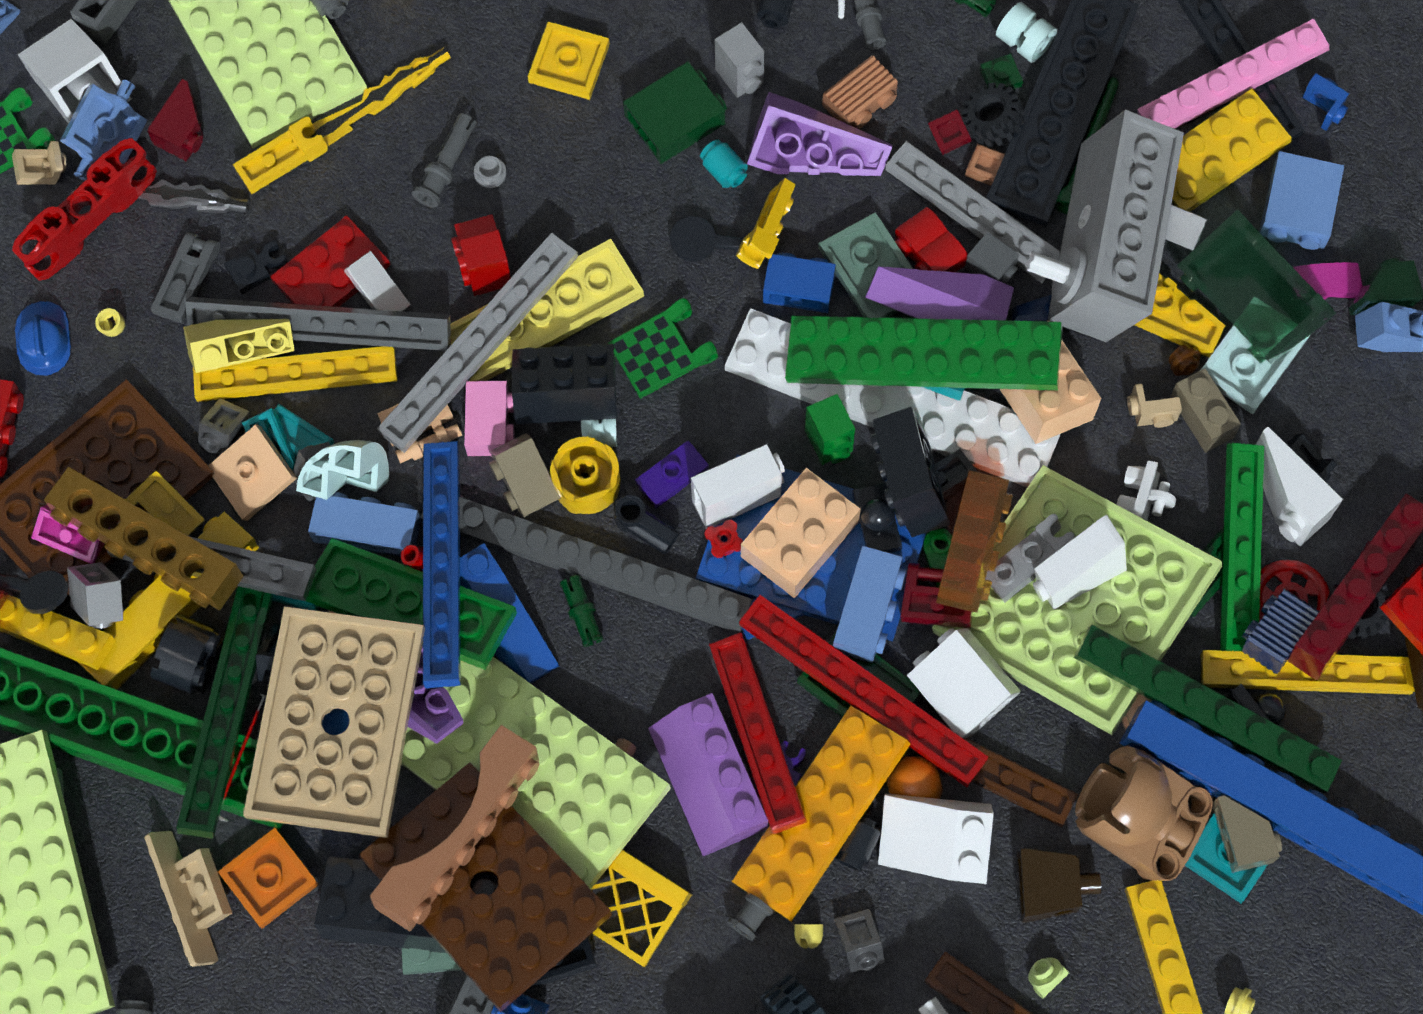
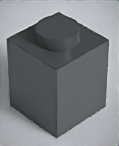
[965,231,1019,285]

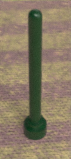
[1055,77,1119,215]

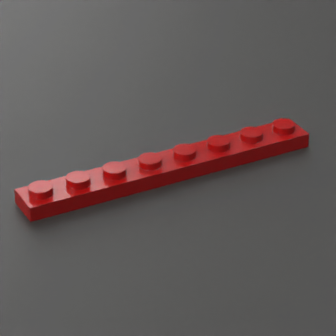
[739,595,989,788]

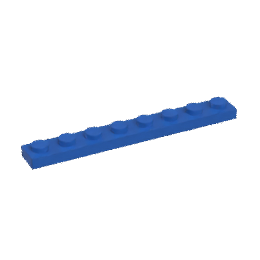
[423,441,461,688]

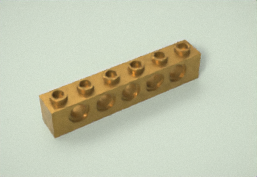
[44,467,244,610]

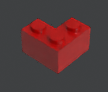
[451,214,511,296]

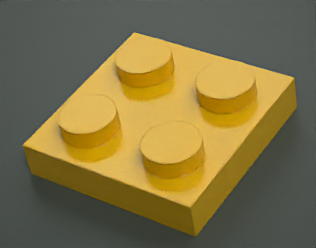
[528,22,610,100]

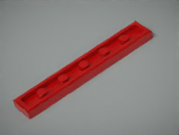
[709,632,807,834]

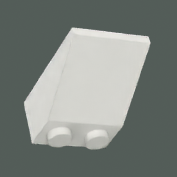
[1256,427,1343,547]
[878,794,993,884]

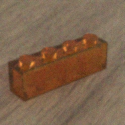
[936,470,1013,613]

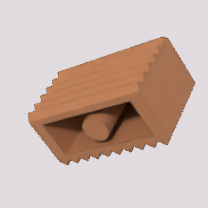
[822,56,898,128]

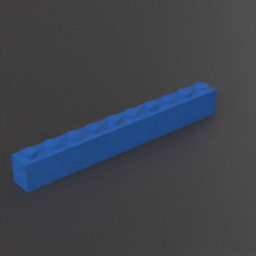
[1119,700,1423,915]

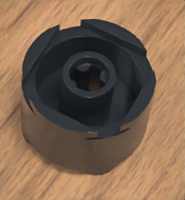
[151,614,223,694]

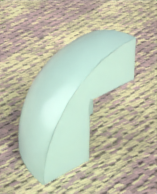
[296,440,389,500]

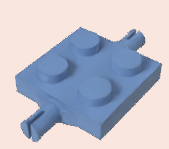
[60,80,147,181]

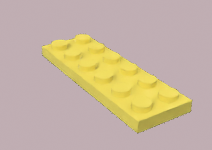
[451,239,644,381]

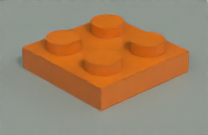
[218,828,319,929]

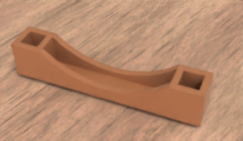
[370,725,539,931]

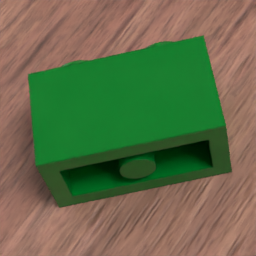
[805,394,855,465]

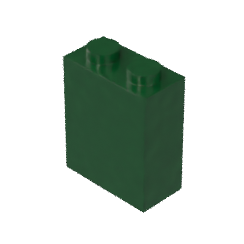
[623,62,727,164]

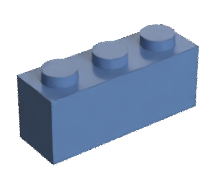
[308,492,421,557]
[833,546,907,663]

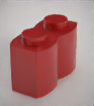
[895,207,968,272]

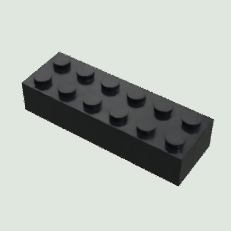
[314,856,499,953]

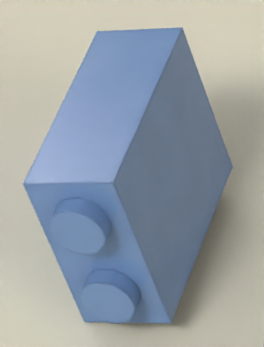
[1259,151,1344,250]

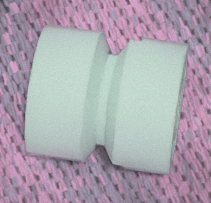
[996,2,1058,63]

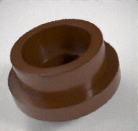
[1168,344,1201,376]

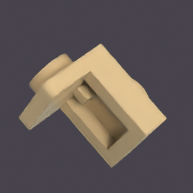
[12,141,66,185]
[1127,384,1182,428]

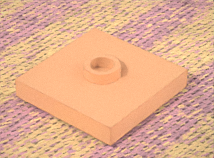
[208,424,297,521]

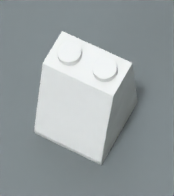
[18,19,132,124]

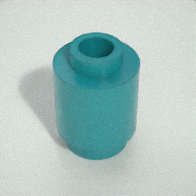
[700,139,748,188]

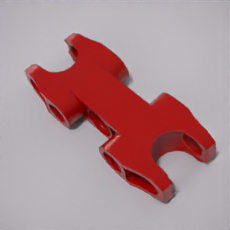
[12,138,157,281]

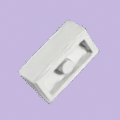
[344,251,411,311]

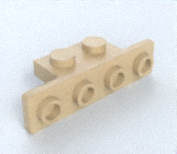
[144,831,232,967]

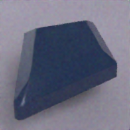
[1012,295,1052,321]

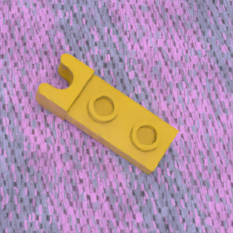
[233,117,328,194]
[736,178,796,269]

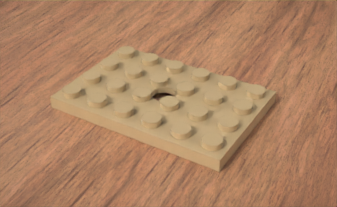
[243,607,425,838]

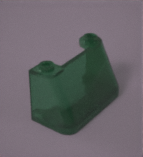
[1177,209,1337,364]

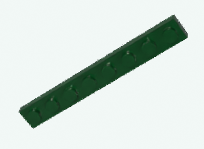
[176,586,274,839]
[1073,625,1342,793]

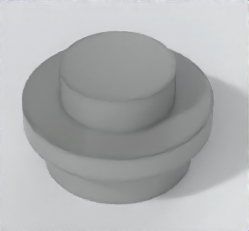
[474,156,507,188]

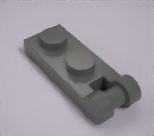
[151,232,220,324]

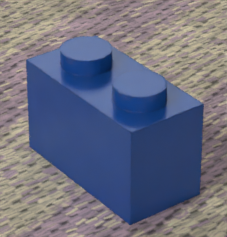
[763,253,836,313]

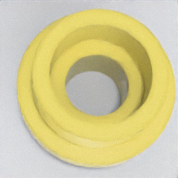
[1225,987,1256,1014]

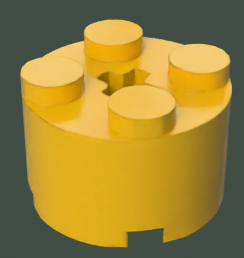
[550,436,621,514]

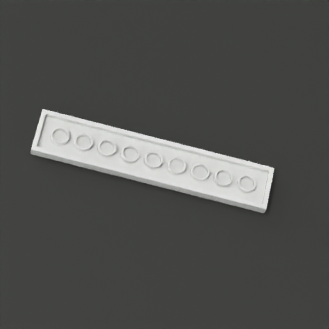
[725,308,1061,488]

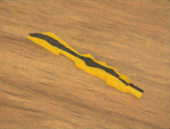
[309,47,451,146]

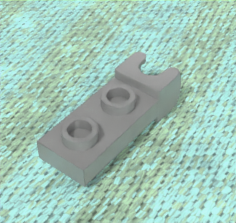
[981,514,1076,603]

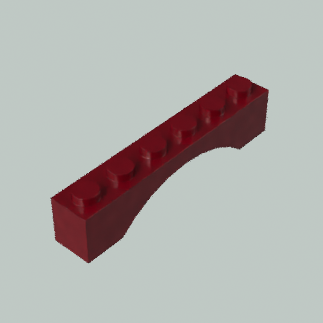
[1288,493,1423,681]

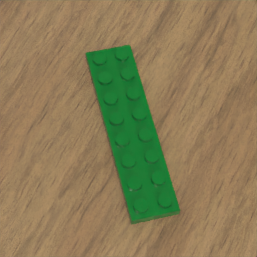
[785,316,1063,390]

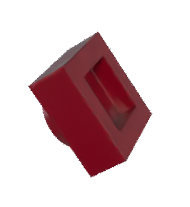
[928,110,972,155]

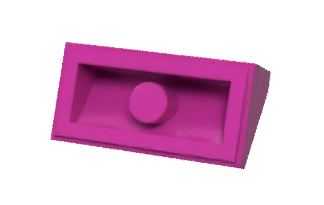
[31,505,111,564]

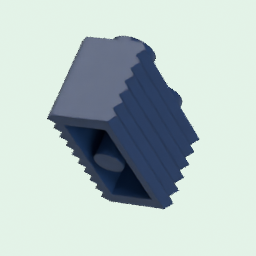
[1242,589,1320,674]

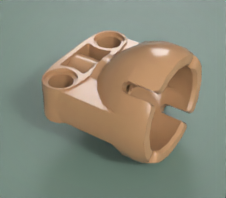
[1075,746,1213,881]

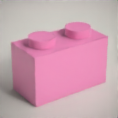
[464,381,515,456]

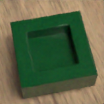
[980,54,1023,90]

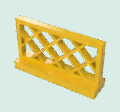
[591,849,693,967]

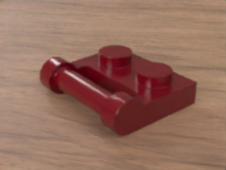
[901,562,979,629]

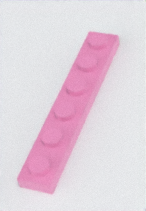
[1137,19,1330,129]

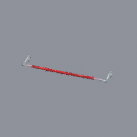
[219,694,266,822]

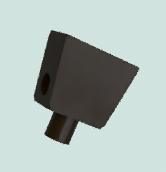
[1017,849,1101,923]

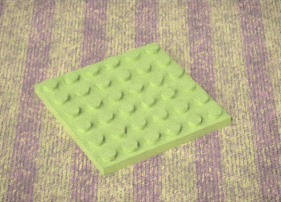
[932,465,1222,735]

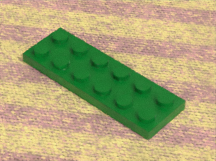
[306,538,517,670]

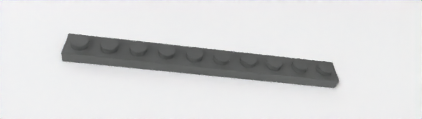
[420,497,752,633]

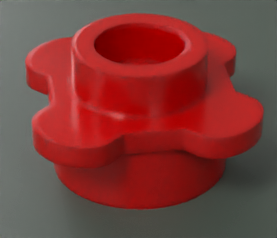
[705,520,743,558]

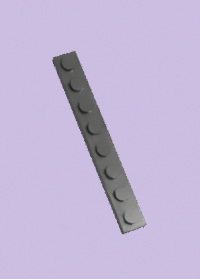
[185,297,451,351]

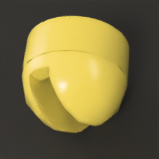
[95,308,125,337]
[794,924,823,949]

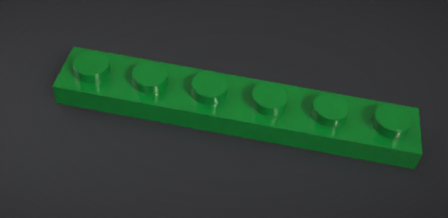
[1220,443,1264,651]

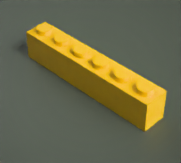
[78,512,259,690]

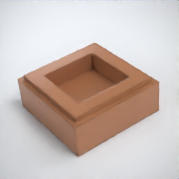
[965,144,1005,186]

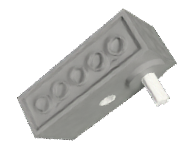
[1025,110,1184,342]

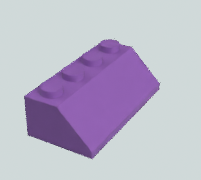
[648,693,768,856]

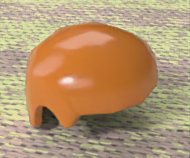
[887,756,943,799]

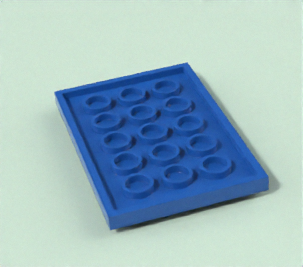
[696,454,926,642]

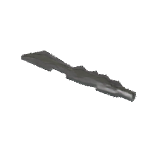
[72,179,250,213]

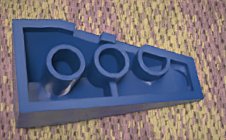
[460,543,559,684]

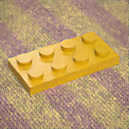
[1172,89,1292,212]

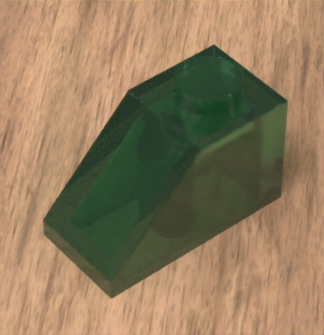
[1349,258,1423,315]

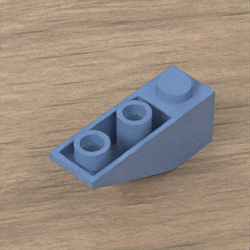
[1355,302,1423,352]

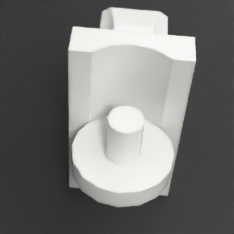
[1117,461,1176,521]

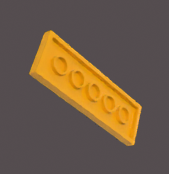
[732,706,910,922]

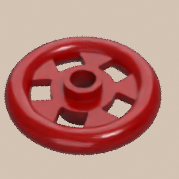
[1259,560,1330,622]

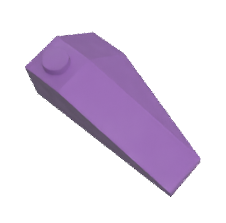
[747,92,892,176]

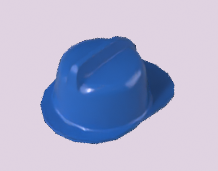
[15,301,71,376]

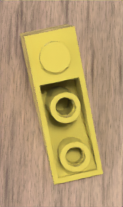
[183,319,295,373]

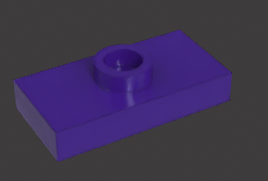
[635,440,709,508]

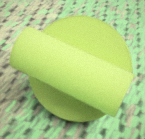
[1028,958,1069,999]

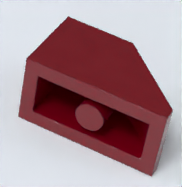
[147,79,204,162]

